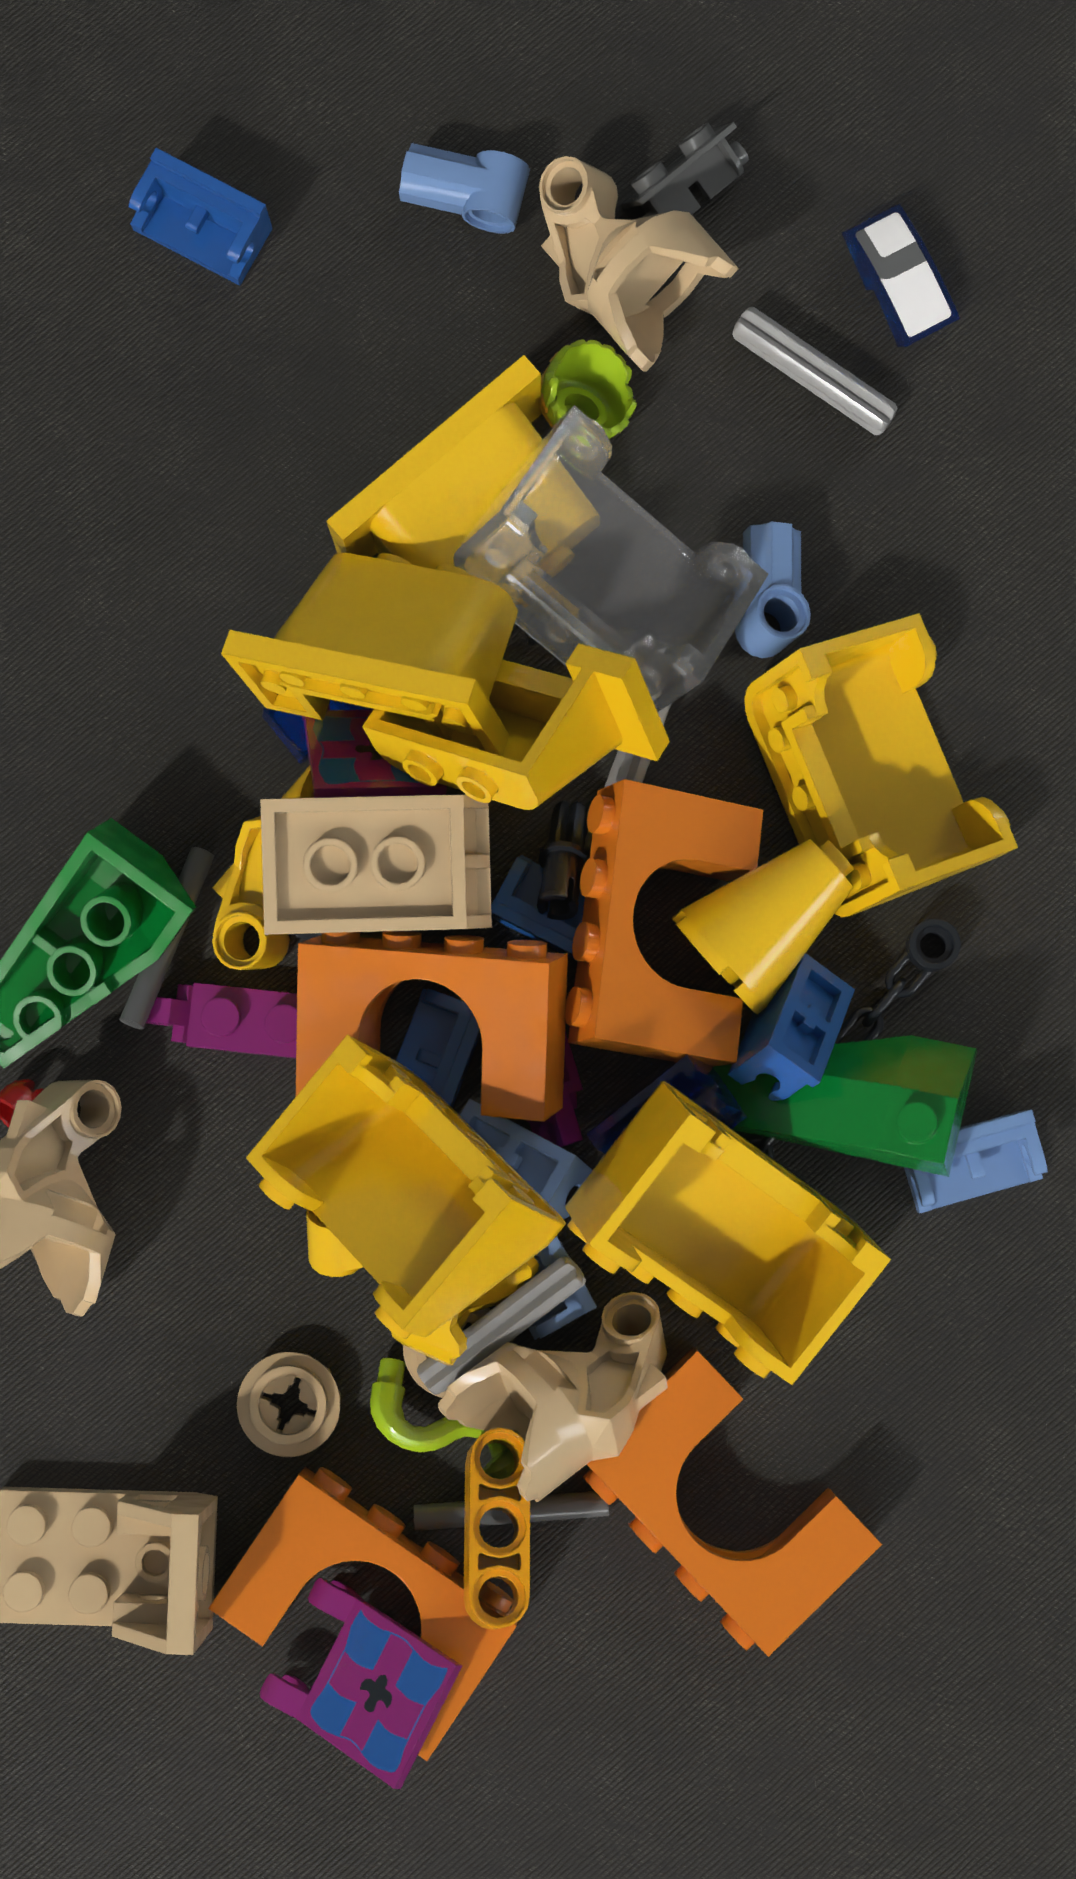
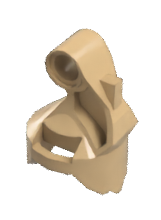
[539,156,739,372]
[0,1080,122,1317]
[438,1292,668,1502]

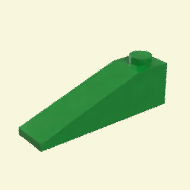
[0,818,196,1068]
[698,1035,977,1177]

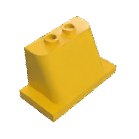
[326,355,599,607]
[221,553,518,756]
[362,643,670,810]

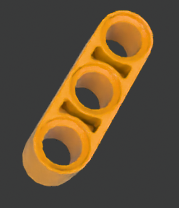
[464,1428,530,1630]

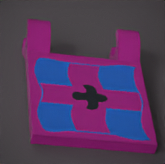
[302,703,447,798]
[259,1578,462,1789]

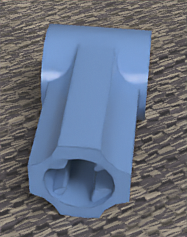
[399,143,530,234]
[734,521,811,658]

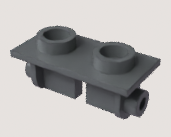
[621,122,749,218]

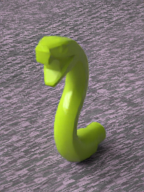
[370,1358,515,1479]

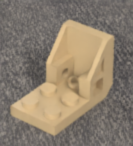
[260,795,492,935]
[0,1487,218,1655]

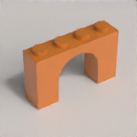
[565,779,763,1068]
[296,931,568,1122]
[583,1347,882,1657]
[208,1467,517,1761]

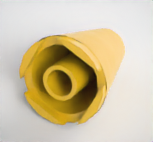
[672,839,854,1015]

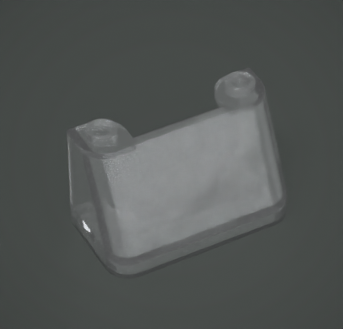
[453,405,769,712]

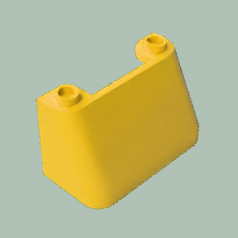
[744,613,1018,917]
[246,1034,566,1339]

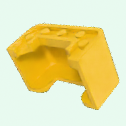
[565,1081,891,1385]

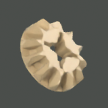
[237,1352,341,1457]

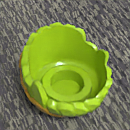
[539,339,637,444]

